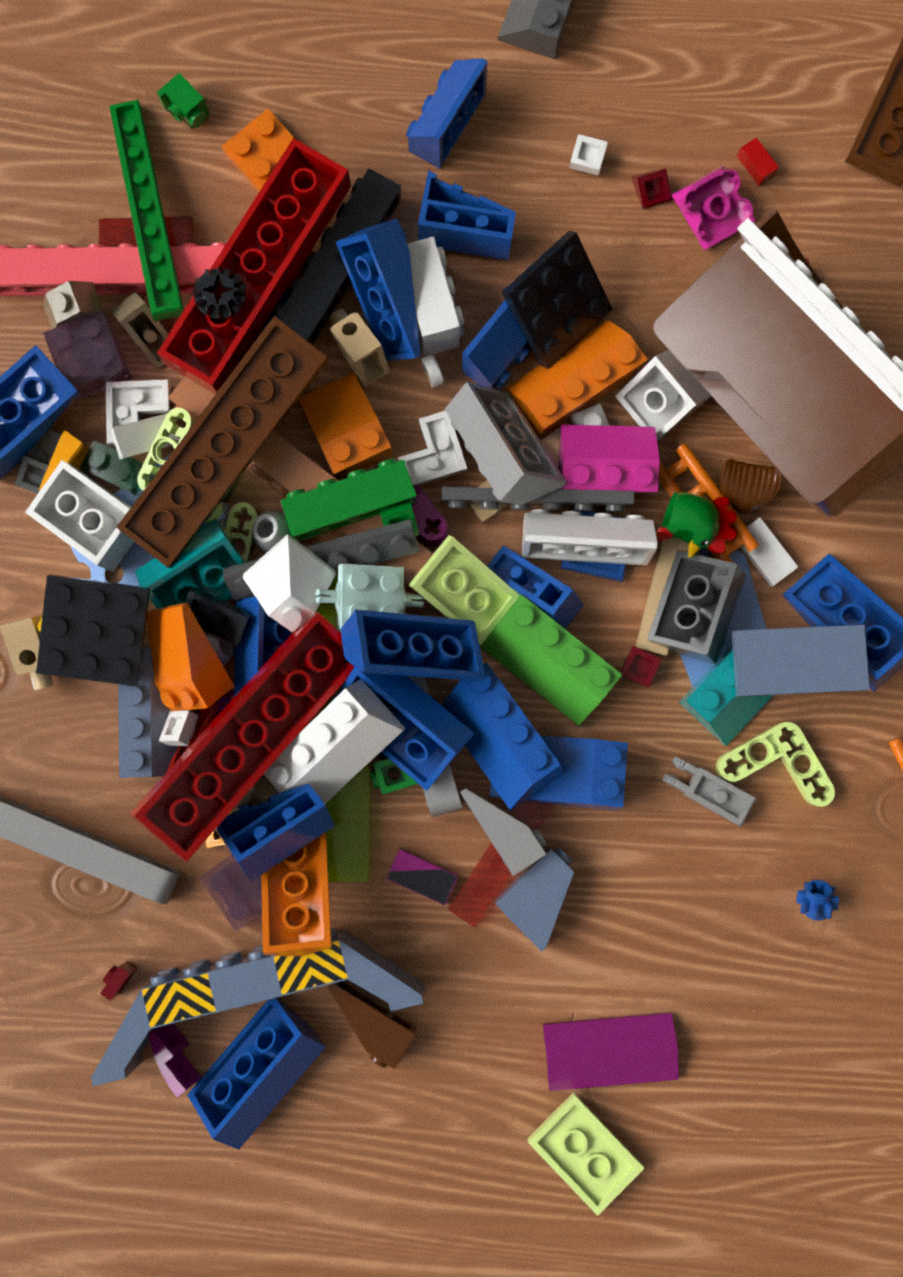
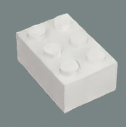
[407,236,464,357]
[25,460,134,572]

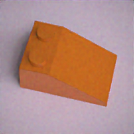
[298,372,393,481]
[147,603,235,711]

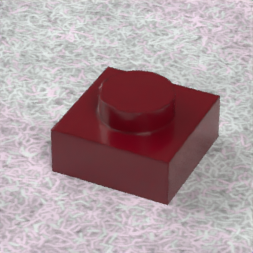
[620,646,662,688]
[100,961,138,1001]

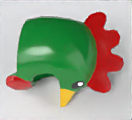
[655,492,737,558]

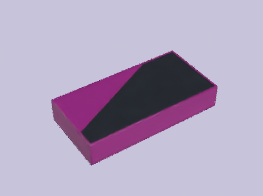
[386,849,458,906]

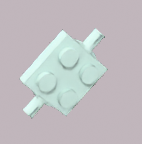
[315,564,424,630]

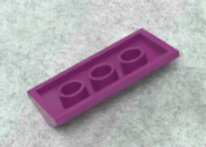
[543,1012,679,1091]

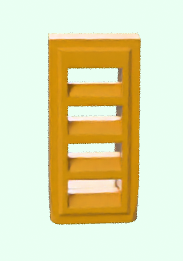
[39,430,92,490]

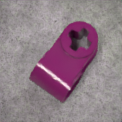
[411,485,449,546]

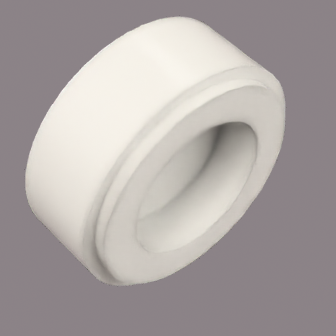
[421,355,444,388]

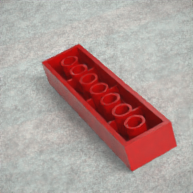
[157,138,351,394]
[129,612,354,862]

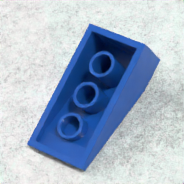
[335,219,421,361]
[0,345,79,480]
[783,554,903,692]
[489,736,628,811]

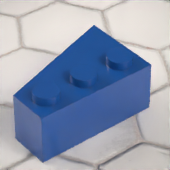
[418,170,516,260]
[215,783,335,882]

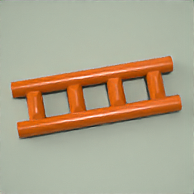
[659,443,760,563]

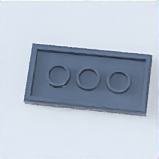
[732,625,870,697]

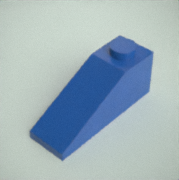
[487,546,584,629]

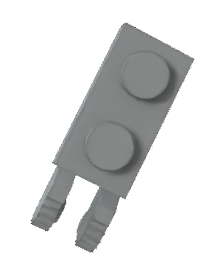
[662,757,756,827]

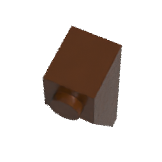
[328,981,416,1069]

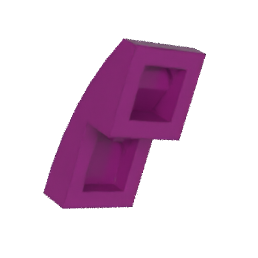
[149,1024,202,1098]

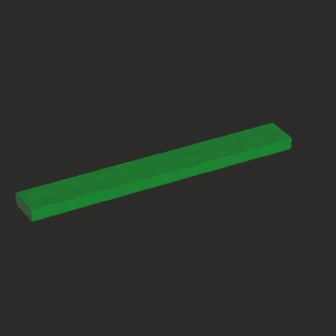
[109,99,184,321]

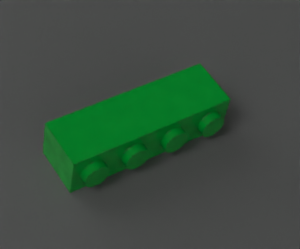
[280,459,417,542]

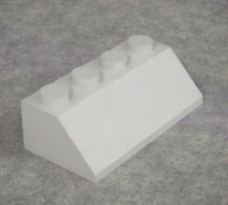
[522,509,657,565]
[263,679,406,804]

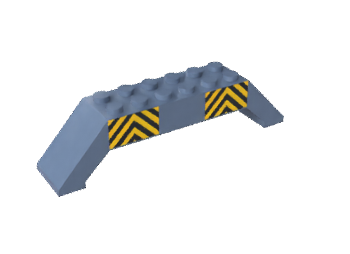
[91,927,425,1086]

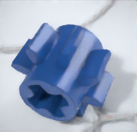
[796,880,839,921]

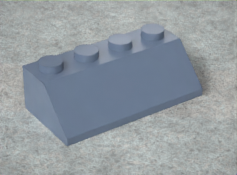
[118,647,192,778]

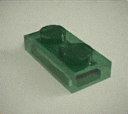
[80,440,143,496]

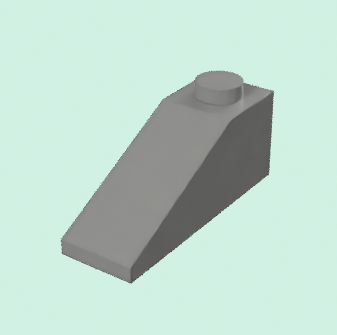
[460,788,547,876]

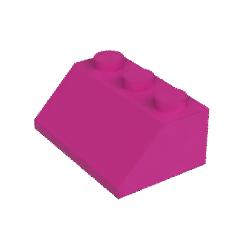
[559,424,660,492]

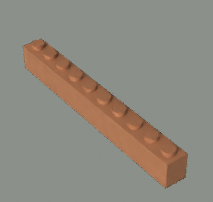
[168,377,433,592]

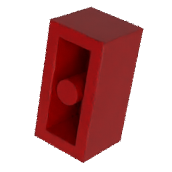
[737,137,779,186]

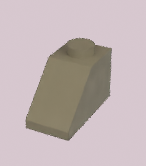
[43,281,104,336]
[111,292,168,370]

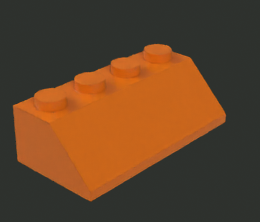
[506,320,648,439]

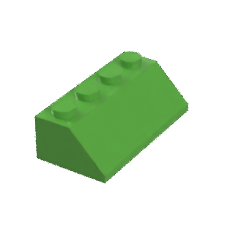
[480,594,622,726]

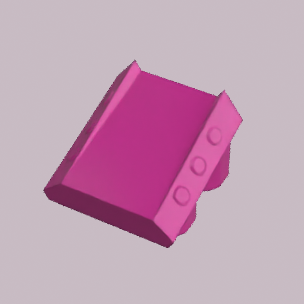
[672,165,756,250]

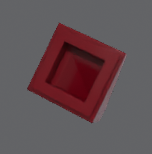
[632,168,672,209]

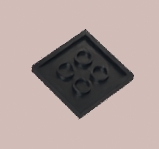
[501,231,613,369]
[36,574,150,687]

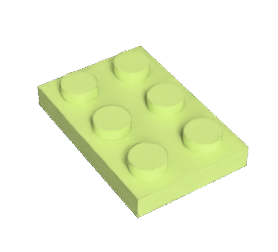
[409,535,520,645]
[527,1092,644,1216]

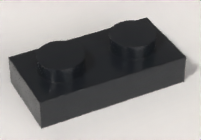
[186,587,253,646]

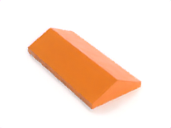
[261,832,332,956]

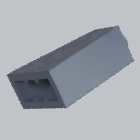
[494,846,574,952]

